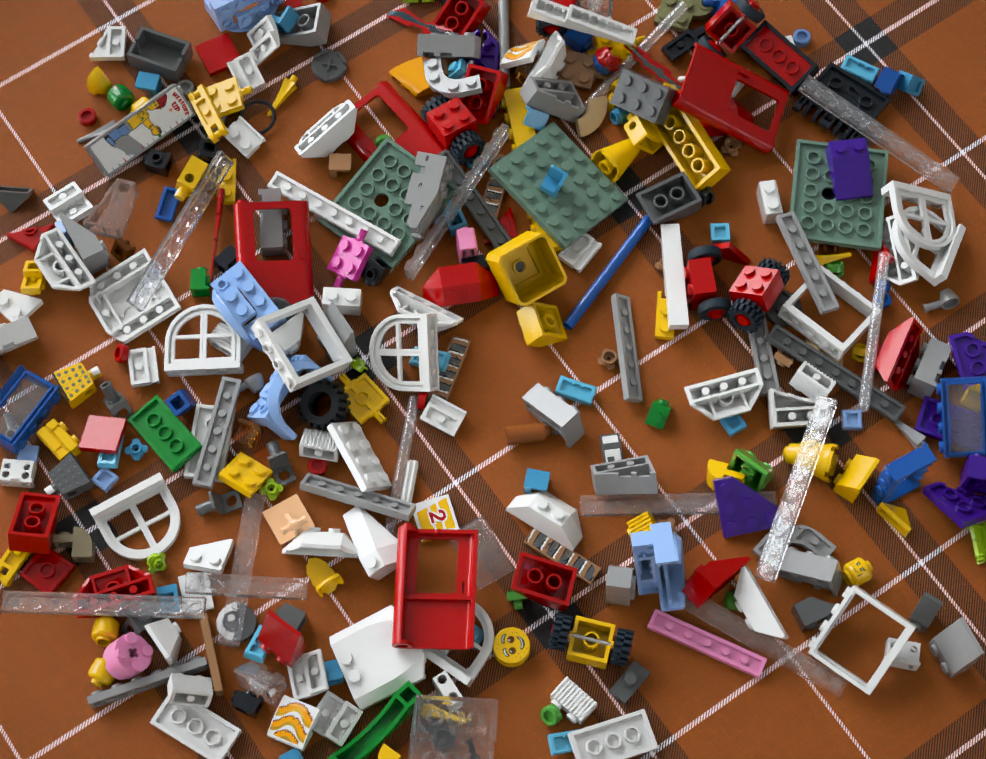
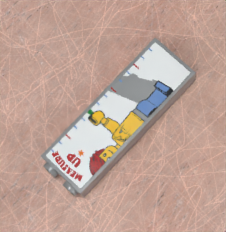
[83,84,196,177]

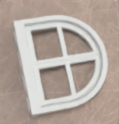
[881,180,956,250]
[892,206,966,287]
[164,304,244,377]
[369,313,440,392]
[89,472,181,561]
[424,602,495,687]

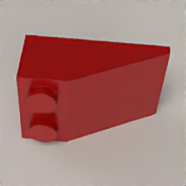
[429,0,491,35]
[459,63,509,125]
[8,492,61,554]
[510,551,578,612]
[682,556,751,609]
[258,609,307,668]

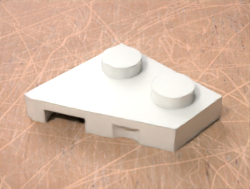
[89,26,127,61]
[0,289,44,322]
[183,539,234,575]

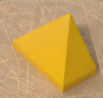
[876,502,911,537]

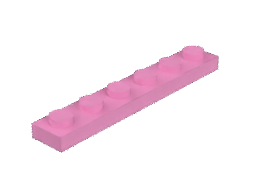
[647,609,767,679]

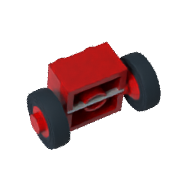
[698,0,765,58]
[684,245,732,320]

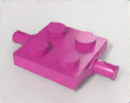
[327,228,374,288]

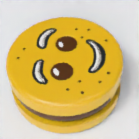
[493,627,530,667]

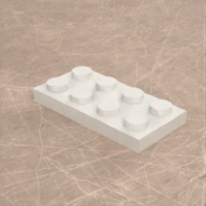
[183,404,236,483]
[327,421,392,492]
[150,696,242,759]
[567,709,658,759]

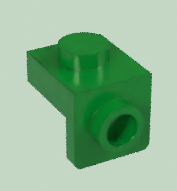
[645,398,673,430]

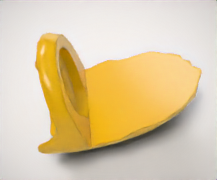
[306,558,344,597]

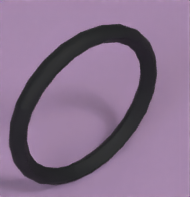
[239,100,276,134]

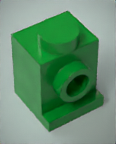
[190,267,211,297]

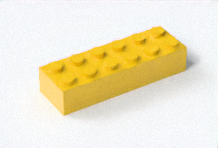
[649,82,731,192]

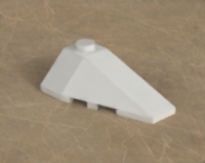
[343,506,398,581]

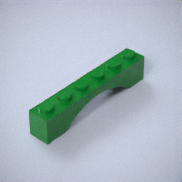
[328,680,426,759]

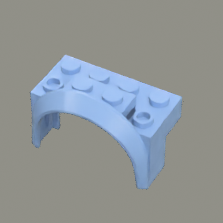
[203,0,284,32]
[210,261,288,352]
[247,354,334,440]

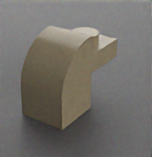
[53,527,96,563]

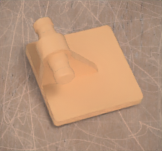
[263,494,315,545]

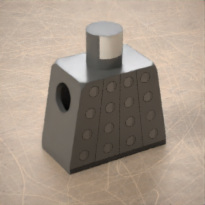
[44,452,95,500]

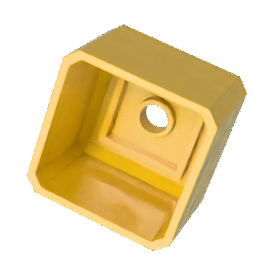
[486,231,567,307]

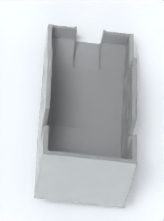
[404,151,453,241]

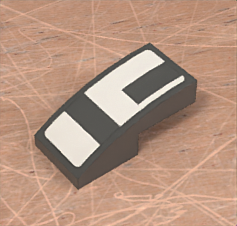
[599,433,623,463]

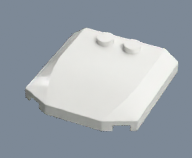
[89,248,182,344]
[329,605,426,711]

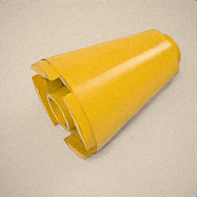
[590,138,640,183]
[783,443,839,483]

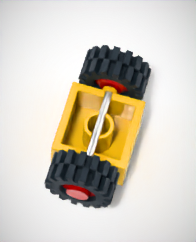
[548,613,634,669]

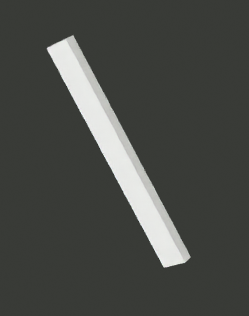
[267,171,401,257]

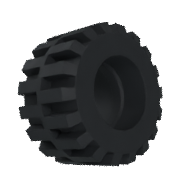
[297,380,351,431]

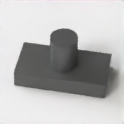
[609,660,650,705]

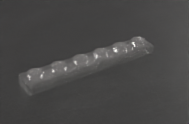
[185,572,307,600]

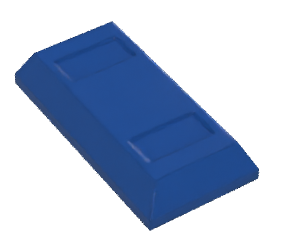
[154,186,179,222]

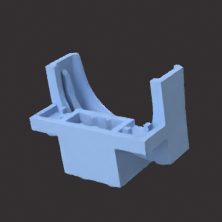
[630,522,685,612]

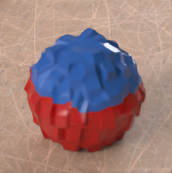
[593,46,622,75]

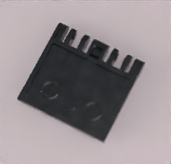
[792,62,891,140]

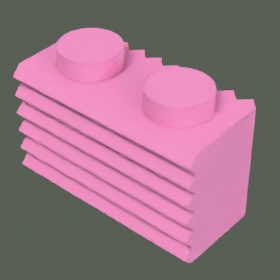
[456,227,478,264]

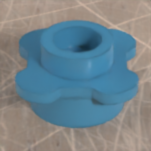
[124,438,148,461]

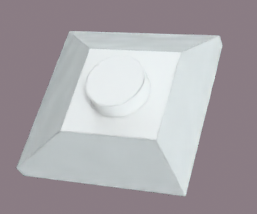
[272,311,304,356]
[144,618,182,666]

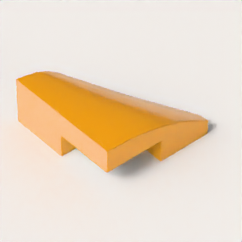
[389,57,433,98]

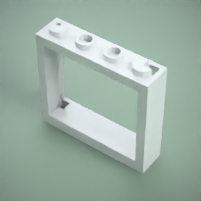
[778,265,882,361]
[251,296,353,393]
[808,585,917,695]

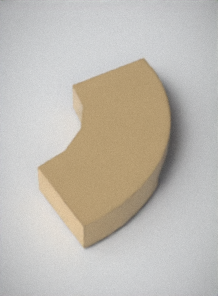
[575,95,608,138]

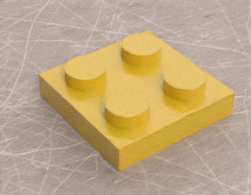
[217,452,273,498]

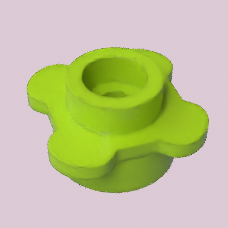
[350,357,368,373]
[260,478,283,501]
[147,552,167,574]

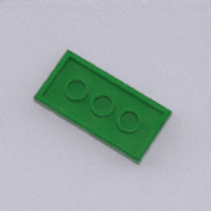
[127,395,203,473]

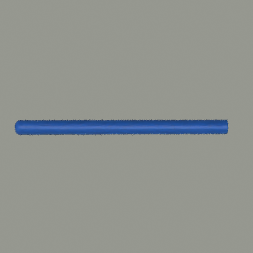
[563,214,652,330]

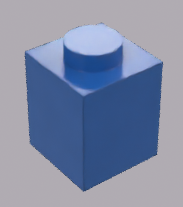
[564,29,593,53]
[874,67,904,96]
[165,389,196,417]

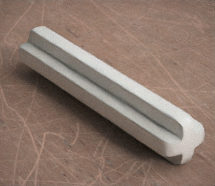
[401,460,419,503]

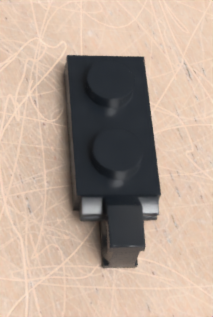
[661,25,707,63]

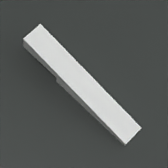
[527,0,638,46]
[660,224,689,330]

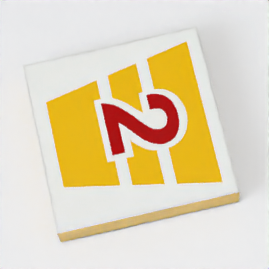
[413,494,460,543]

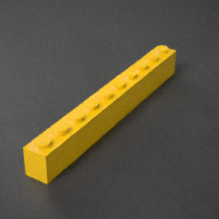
[500,87,562,255]

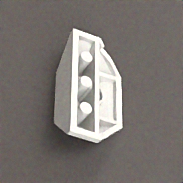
[523,31,567,85]
[294,99,357,158]
[882,215,920,286]
[34,227,96,291]
[390,286,464,332]
[684,367,764,421]
[506,491,583,551]
[282,527,359,558]
[734,566,789,640]

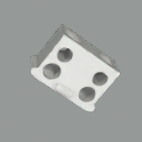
[0,458,37,488]
[881,637,921,671]
[432,670,464,712]

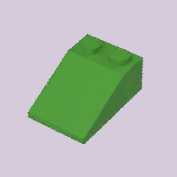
[728,448,775,494]

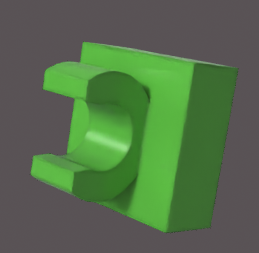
[506,591,527,610]

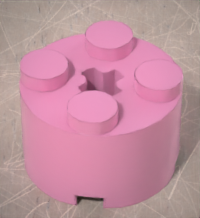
[103,632,153,680]

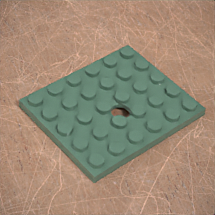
[488,122,628,251]
[318,137,459,275]
[789,139,889,252]

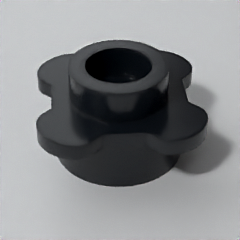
[698,186,714,207]

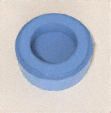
[792,29,811,47]

